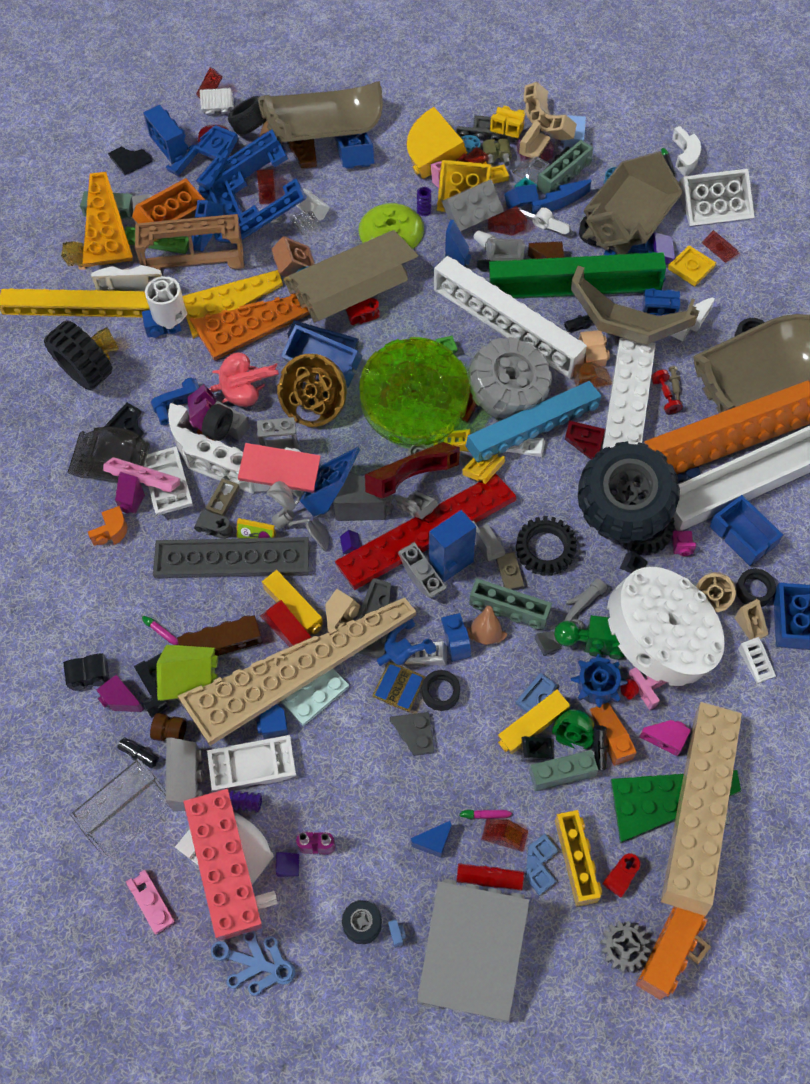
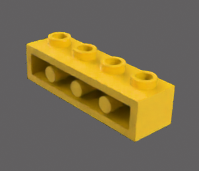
[554,810,602,907]

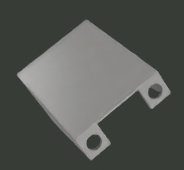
[417,879,529,1023]

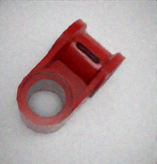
[346,298,380,326]
[602,853,640,898]

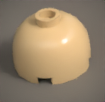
[696,572,736,612]

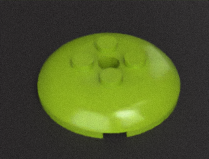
[358,203,424,249]

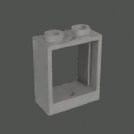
[257,417,299,450]

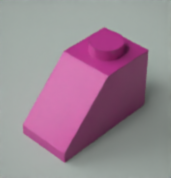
[639,720,691,756]

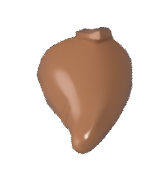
[466,606,507,645]

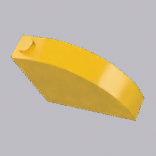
[407,107,467,179]

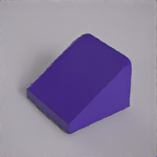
[276,852,299,877]

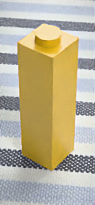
[262,570,323,635]
[498,689,571,754]

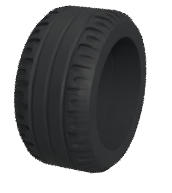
[228,96,266,135]

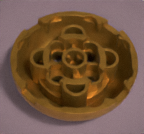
[277,354,347,427]

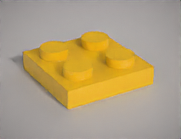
[668,245,716,287]

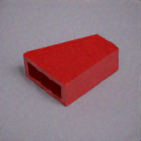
[260,600,311,647]

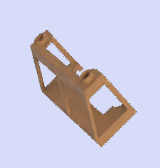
[135,214,245,270]

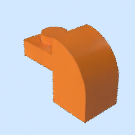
[88,506,127,546]

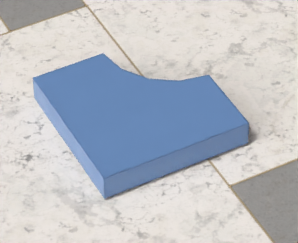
[515,673,557,729]

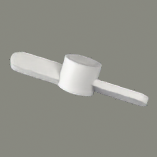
[514,208,571,234]

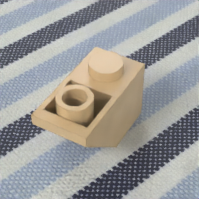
[325,589,361,630]

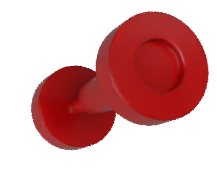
[651,369,683,415]

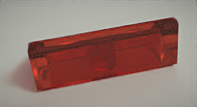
[702,230,739,263]

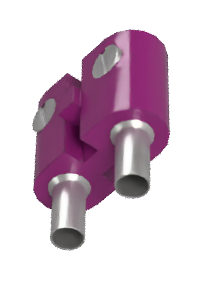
[296,832,336,855]

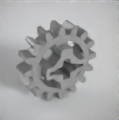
[600,921,650,973]

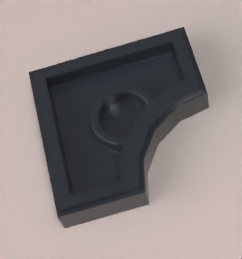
[108,146,152,176]
[104,402,144,447]

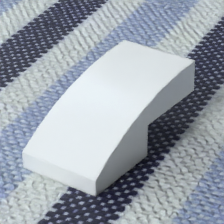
[506,438,545,457]

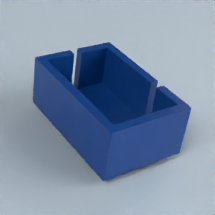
[709,495,783,566]

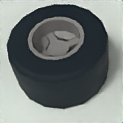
[341,900,382,944]

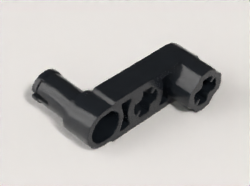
[134,653,170,718]

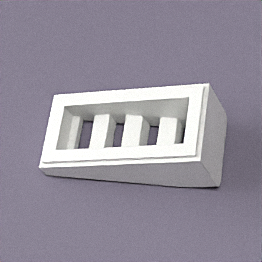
[738,637,776,684]
[405,641,447,665]

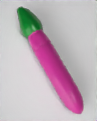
[142,616,179,645]
[459,809,512,819]

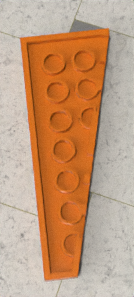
[190,293,310,361]

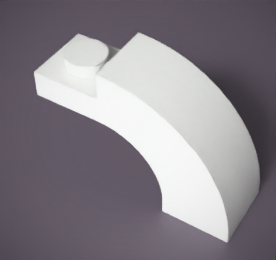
[672,126,701,176]

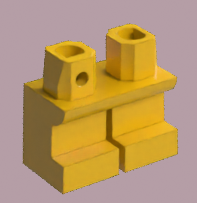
[490,106,525,138]

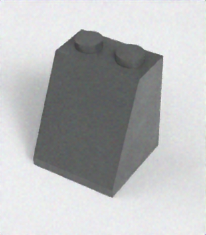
[333,472,394,521]

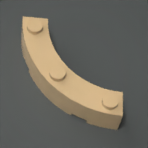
[523,82,577,140]

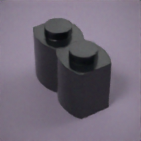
[63,653,110,691]

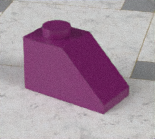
[115,472,145,513]
[96,675,144,712]

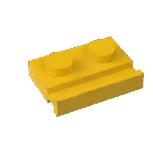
[462,454,505,484]

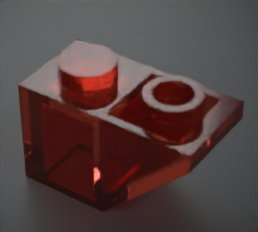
[257,169,276,204]
[488,206,527,236]

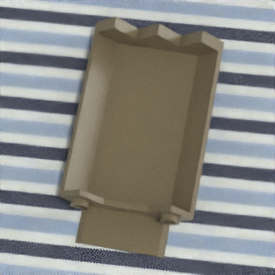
[283,230,419,323]

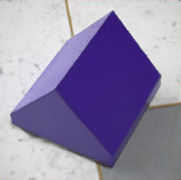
[340,530,361,554]

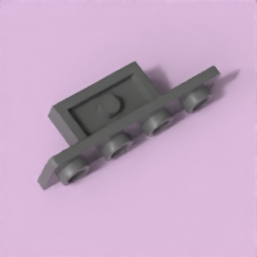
[456,115,520,142]

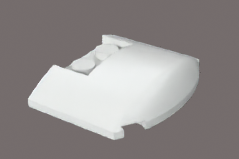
[175,812,274,885]

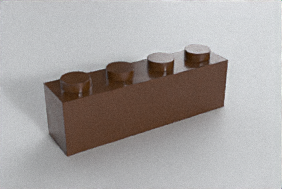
[177,615,263,656]

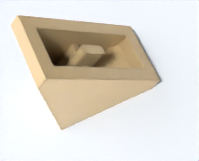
[734,599,769,640]

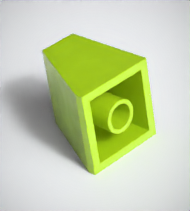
[157,645,218,700]

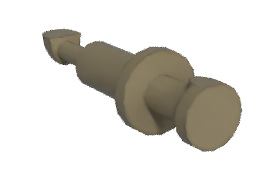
[668,366,683,404]

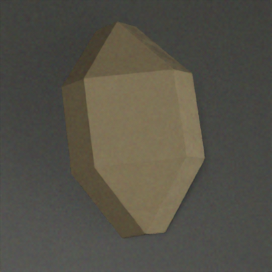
[571,266,699,345]

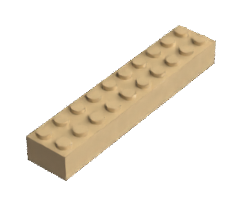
[661,702,742,916]

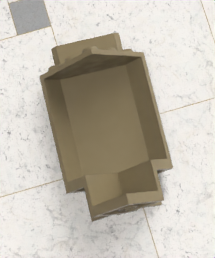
[582,151,683,254]

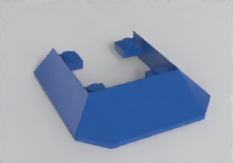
[198,129,307,244]

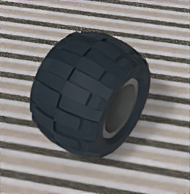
[577,441,680,543]

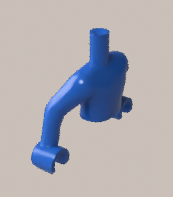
[376,618,437,666]

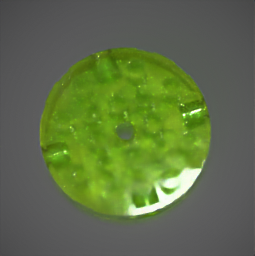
[359,337,470,446]

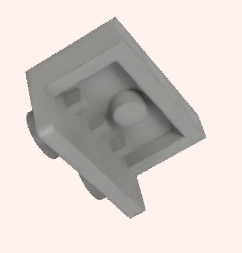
[395,491,438,519]

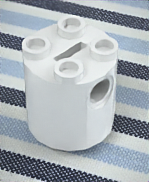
[145,276,187,329]

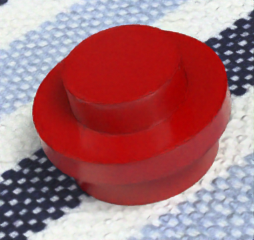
[620,679,639,700]

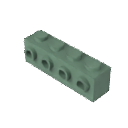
[537,140,593,195]
[469,578,552,630]

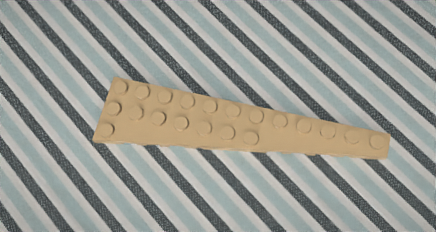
[178,598,416,746]

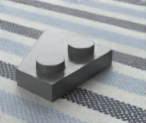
[390,712,434,756]

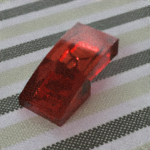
[456,146,489,164]

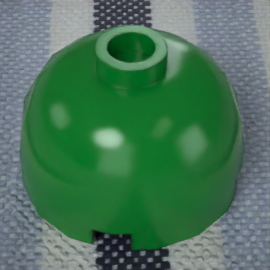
[552,709,595,749]

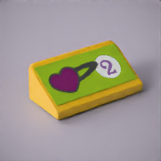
[237,518,276,538]

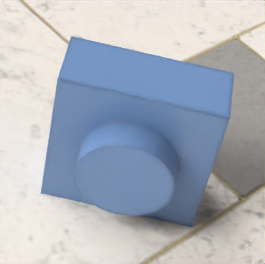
[388,919,406,948]

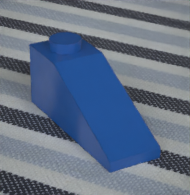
[192,200,224,252]
[445,219,471,267]

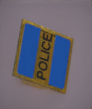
[372,662,426,712]

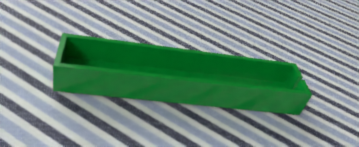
[489,252,666,299]

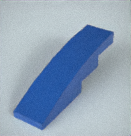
[531,179,592,215]

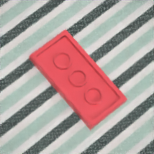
[238,443,321,493]

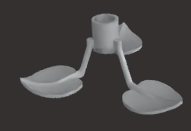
[266,481,329,551]

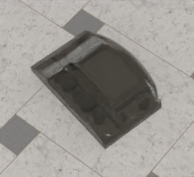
[68,427,150,483]

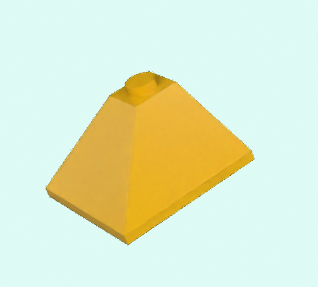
[437,160,492,212]

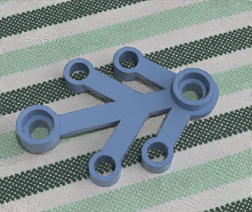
[211,931,295,996]

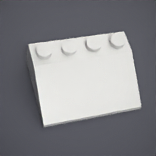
[678,169,755,226]

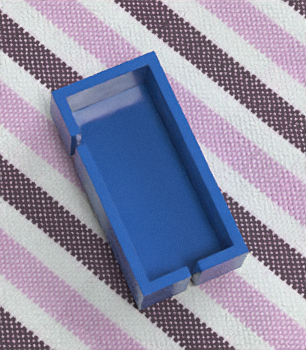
[280,324,363,388]

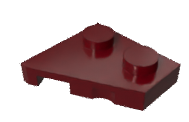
[565,421,605,460]

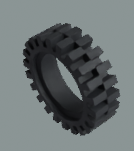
[617,496,675,555]
[516,516,577,576]

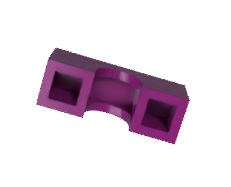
[188,384,217,431]

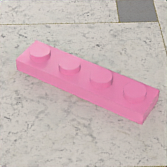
[103,457,180,492]

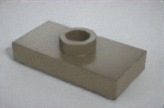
[496,552,524,590]

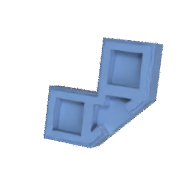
[525,834,559,896]

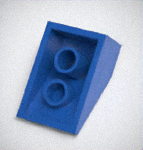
[335,132,375,169]

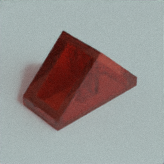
[481,819,528,852]

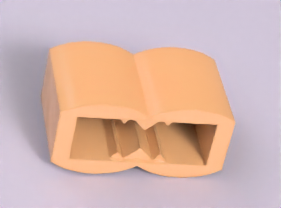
[579,330,610,368]

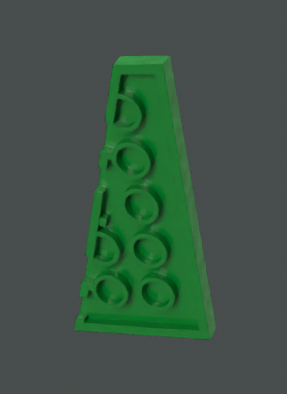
[611,770,741,843]

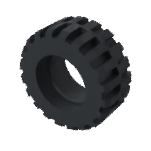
[44,321,113,390]

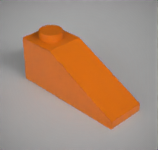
[589,703,637,766]

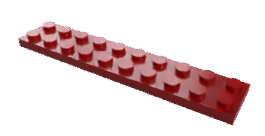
[335,473,517,590]

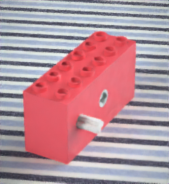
[183,789,277,941]

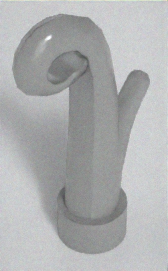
[564,578,608,630]

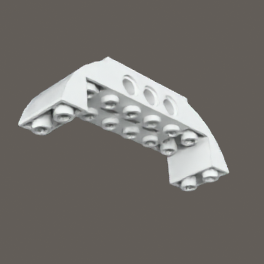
[168,403,301,494]

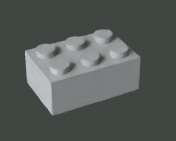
[442,180,504,231]

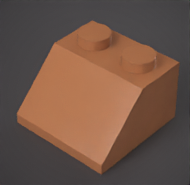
[271,236,315,277]

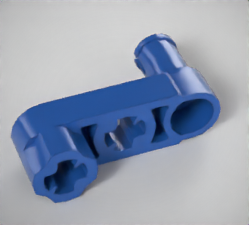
[151,378,200,425]

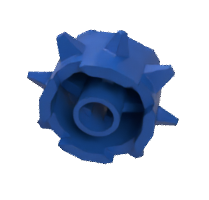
[571,654,628,708]

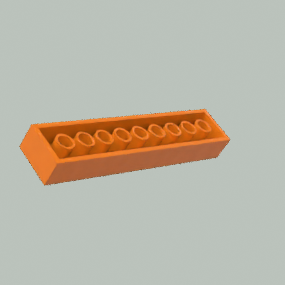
[644,380,810,474]

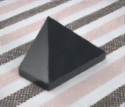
[521,736,554,762]

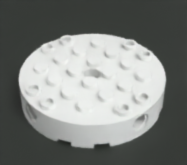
[607,567,724,686]

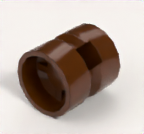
[150,713,187,741]

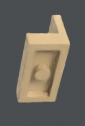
[519,121,550,160]

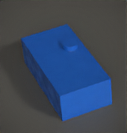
[429,510,476,583]

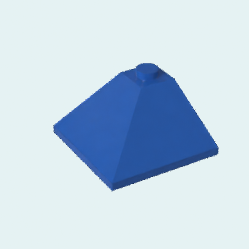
[300,447,360,517]

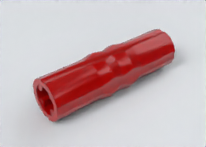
[456,863,524,890]

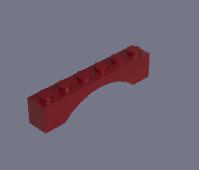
[365,442,460,499]

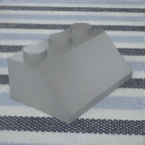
[166,738,203,812]

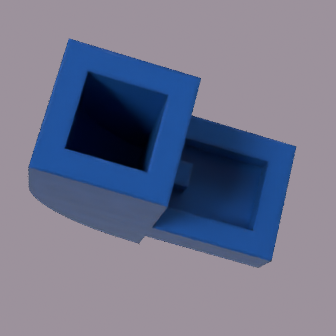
[441,613,471,662]

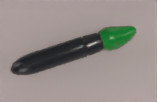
[661,148,675,177]

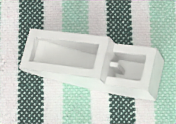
[670,297,715,341]

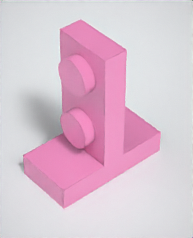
[627,667,667,710]

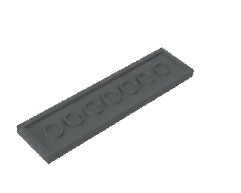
[153,537,309,578]

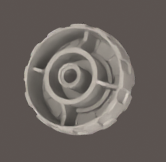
[467,337,552,419]

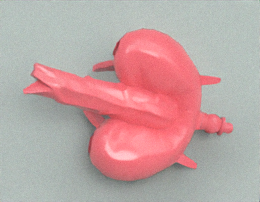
[209,352,279,407]

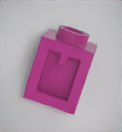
[672,531,696,557]

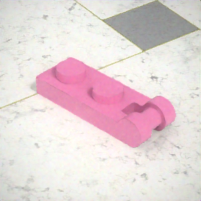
[126,869,175,935]

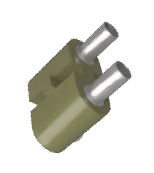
[482,139,512,166]

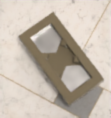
[205,478,240,516]

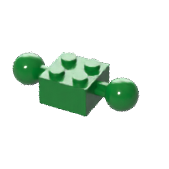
[554,615,625,659]

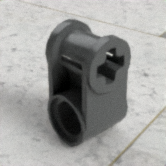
[194,510,233,539]

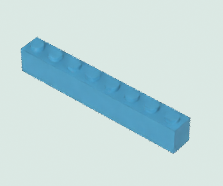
[466,381,602,463]

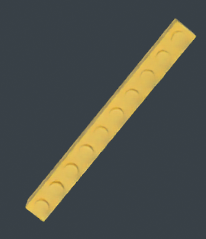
[0,288,150,318]

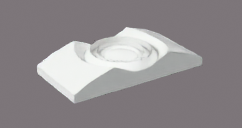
[91,265,162,291]
[141,446,193,516]
[207,735,296,792]

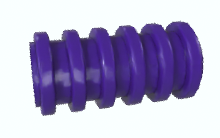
[417,187,431,216]
[228,790,262,812]

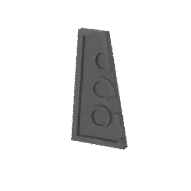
[356,578,391,659]

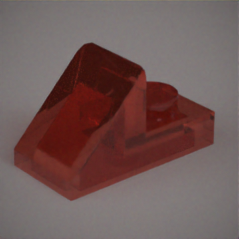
[196,67,223,98]

